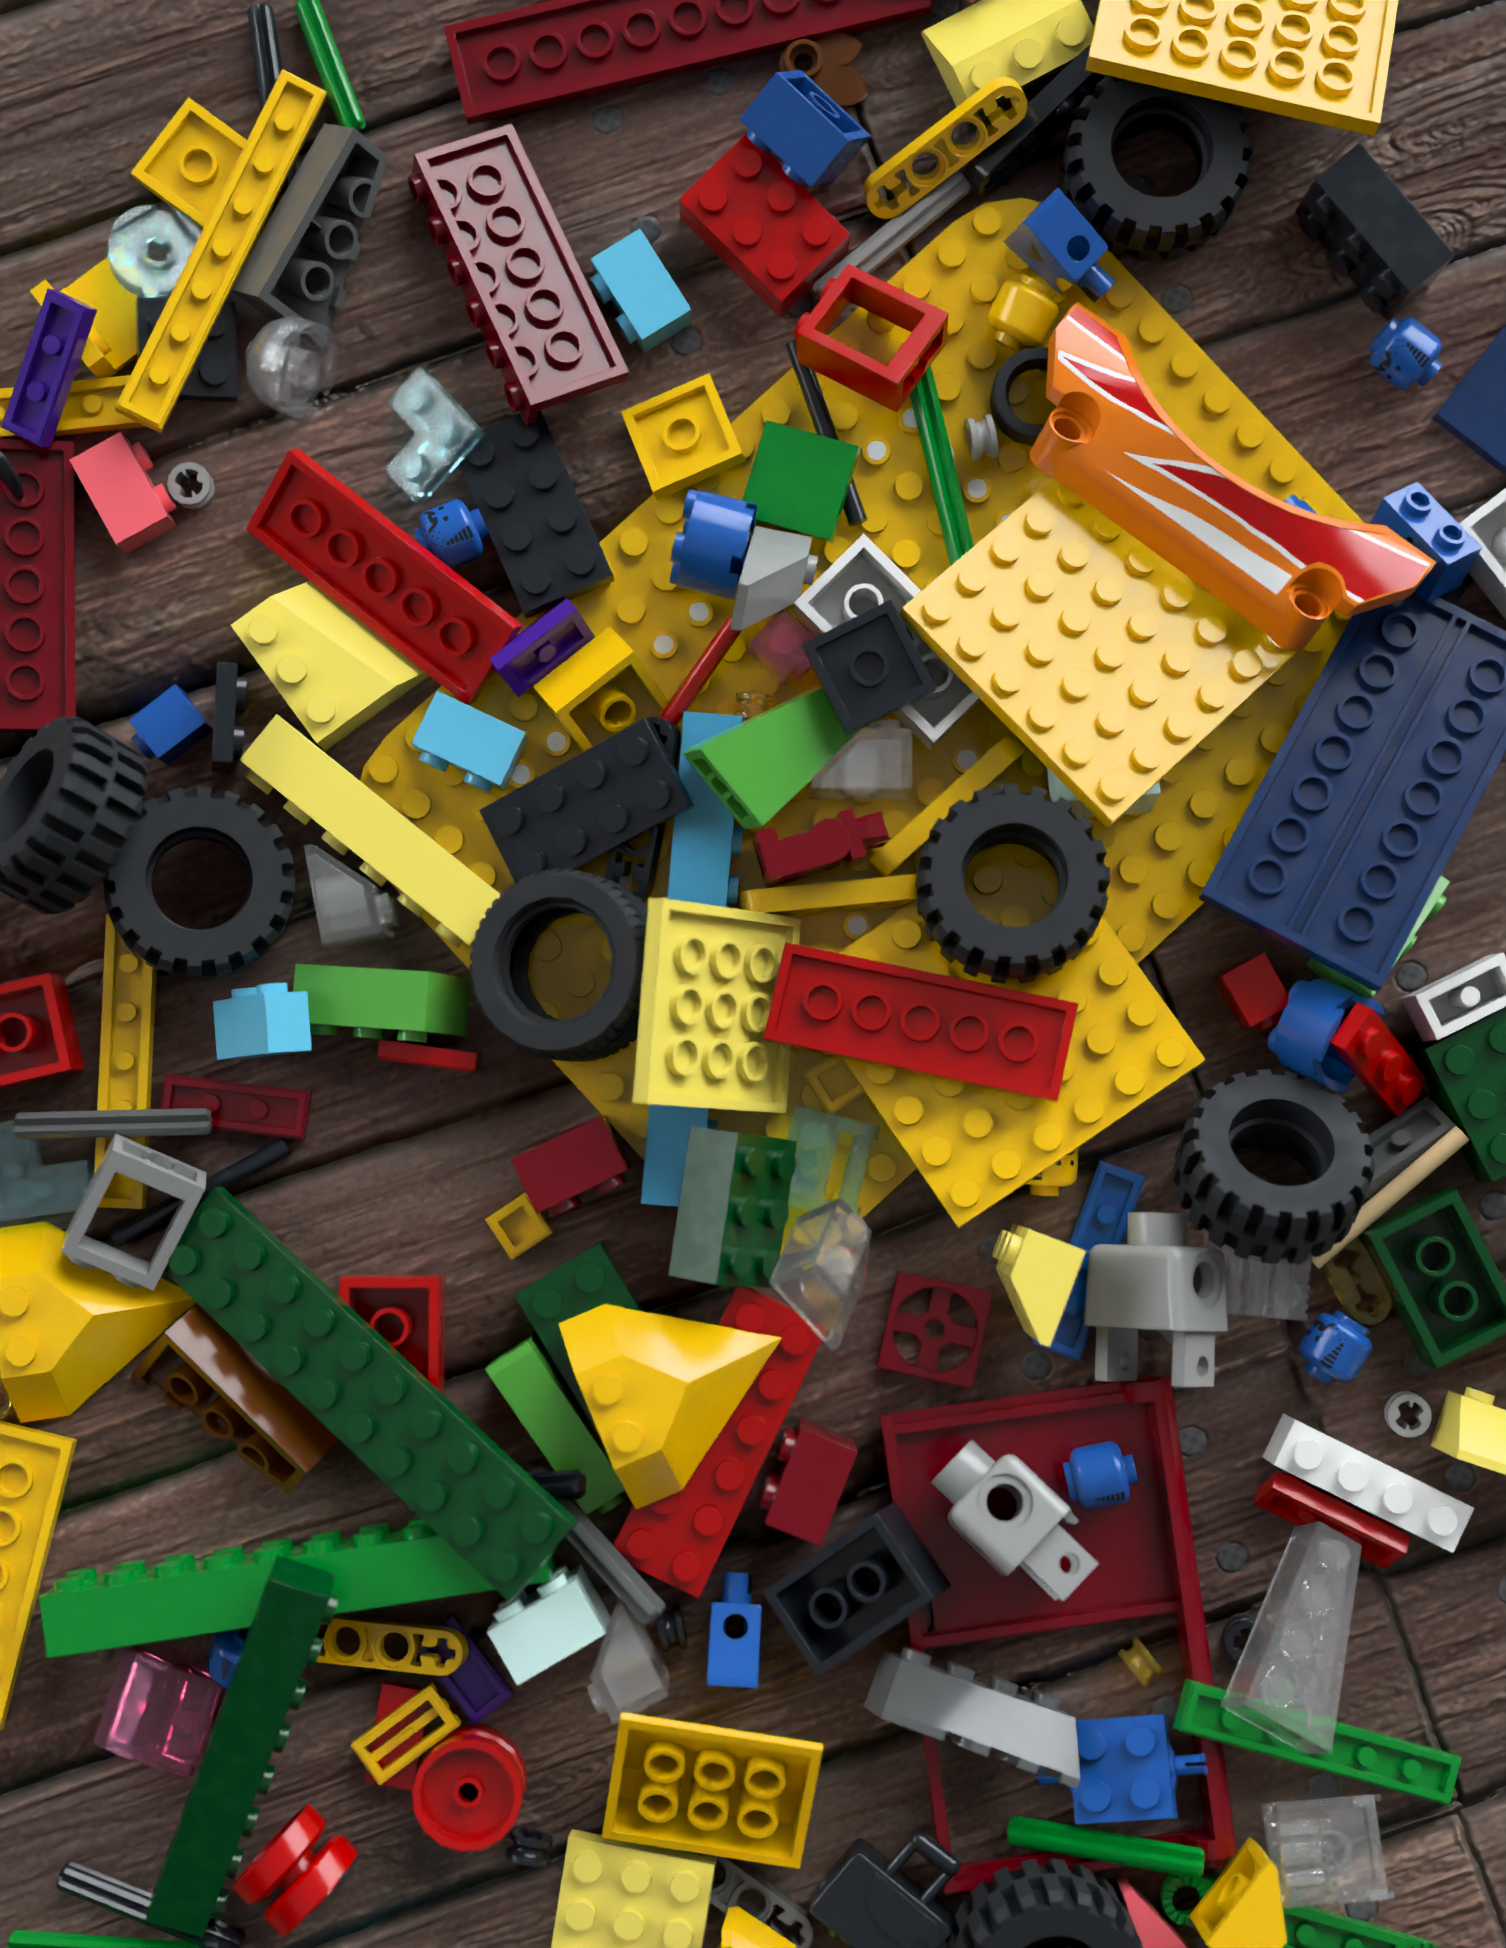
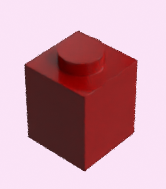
[1213,952,1288,1032]

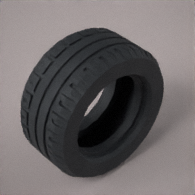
[469,869,648,1062]

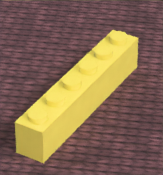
[239,714,500,948]

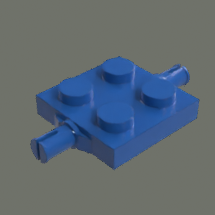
[1037,1714,1208,1825]

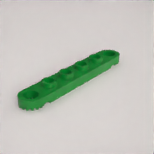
[1159,1874,1440,1948]

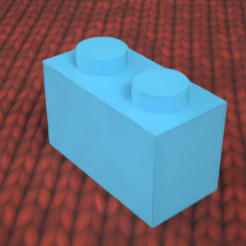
[589,228,692,353]
[411,691,529,793]
[213,983,312,1060]

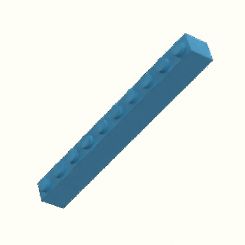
[641,711,743,1207]

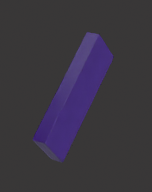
[1,289,97,447]

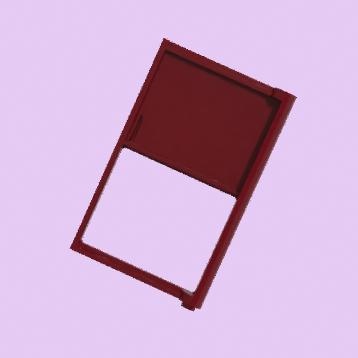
[878,1376,1237,1894]

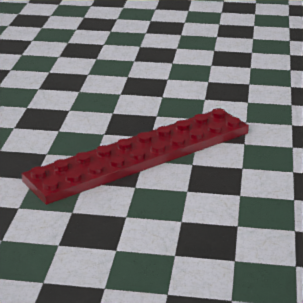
[443,0,932,125]

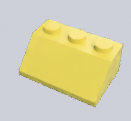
[921,0,1094,113]
[992,1223,1086,1347]
[1430,1386,1506,1475]

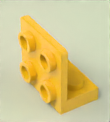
[30,250,157,378]

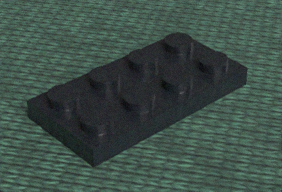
[450,410,615,619]
[479,718,694,884]

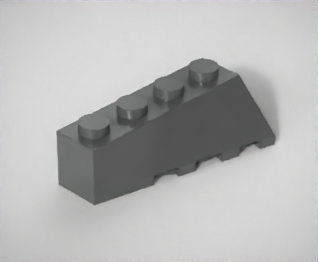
[231,123,389,349]
[864,1646,1080,1789]

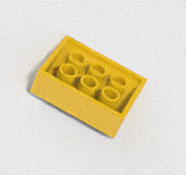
[602,1712,823,1869]

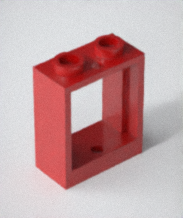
[794,264,949,412]

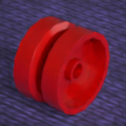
[412,1724,528,1852]
[231,1802,359,1937]

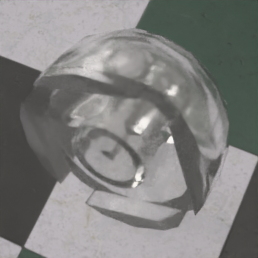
[246,316,338,419]

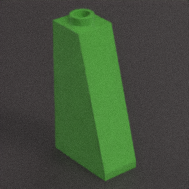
[682,685,870,829]
[485,1334,625,1515]

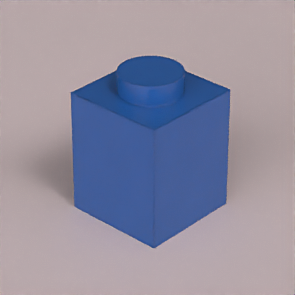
[128,684,214,765]

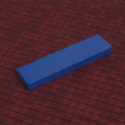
[1032,1160,1146,1361]

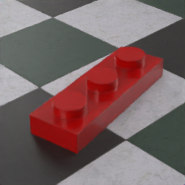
[1329,1002,1427,1118]
[1253,1471,1411,1569]

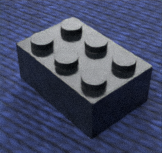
[1295,143,1455,321]
[762,1501,951,1678]

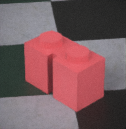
[69,432,177,554]

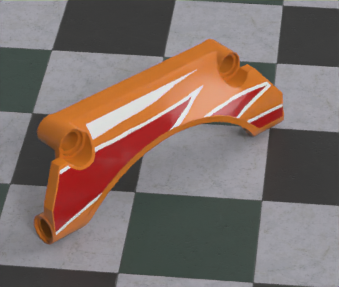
[1030,302,1436,651]

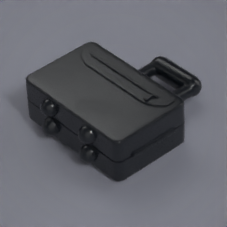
[810,1830,960,1948]

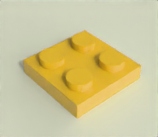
[131,97,247,230]
[621,373,746,500]

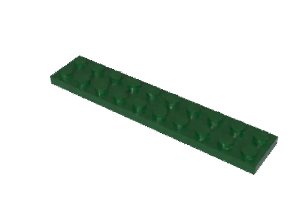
[164,1187,579,1602]

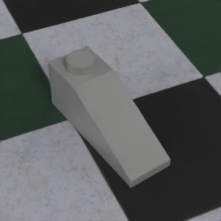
[730,526,818,631]

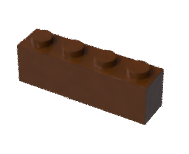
[131,1303,340,1493]

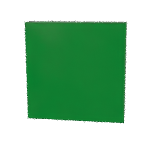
[742,420,861,543]

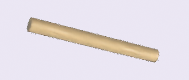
[1308,1126,1469,1269]

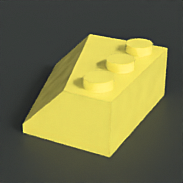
[231,581,430,751]

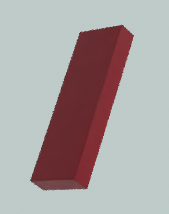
[160,1074,312,1140]

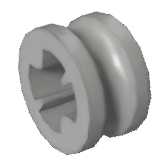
[965,414,999,462]
[167,462,215,510]
[1384,1391,1432,1438]

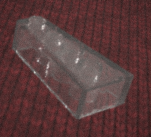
[1220,1521,1362,1754]

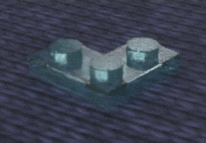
[385,366,485,505]
[0,1121,93,1222]

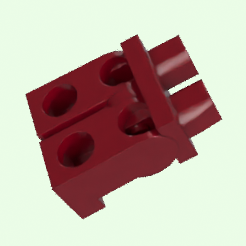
[752,808,889,888]

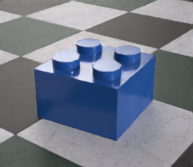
[739,70,871,187]

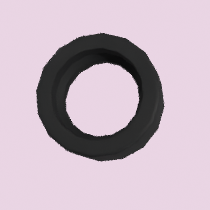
[989,347,1048,446]

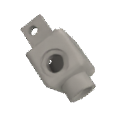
[1083,1212,1228,1387]
[931,1439,1098,1601]

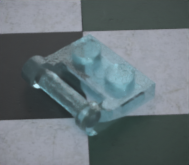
[787,1106,881,1222]

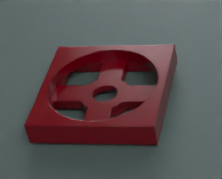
[876,1270,993,1389]

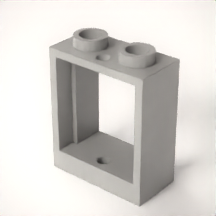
[61,1133,206,1291]

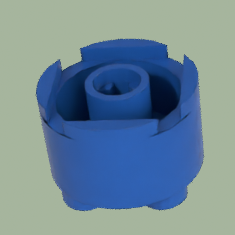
[670,489,758,600]
[1268,979,1385,1092]

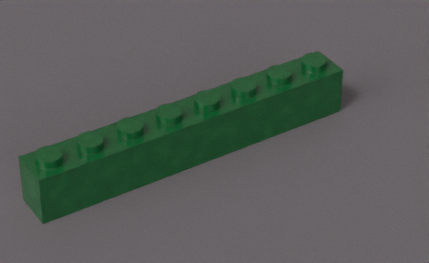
[145,1555,339,1938]

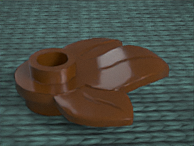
[779,33,868,108]

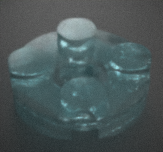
[107,205,201,299]

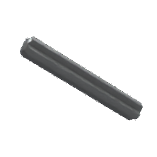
[14,1108,212,1139]
[527,1466,665,1626]

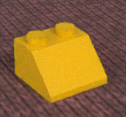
[533,626,669,752]
[1189,1837,1287,1948]

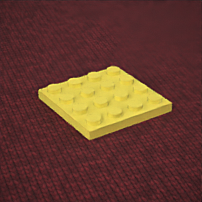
[632,898,801,1113]

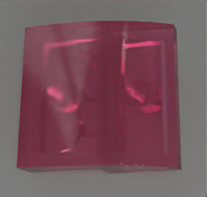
[93,1647,222,1777]

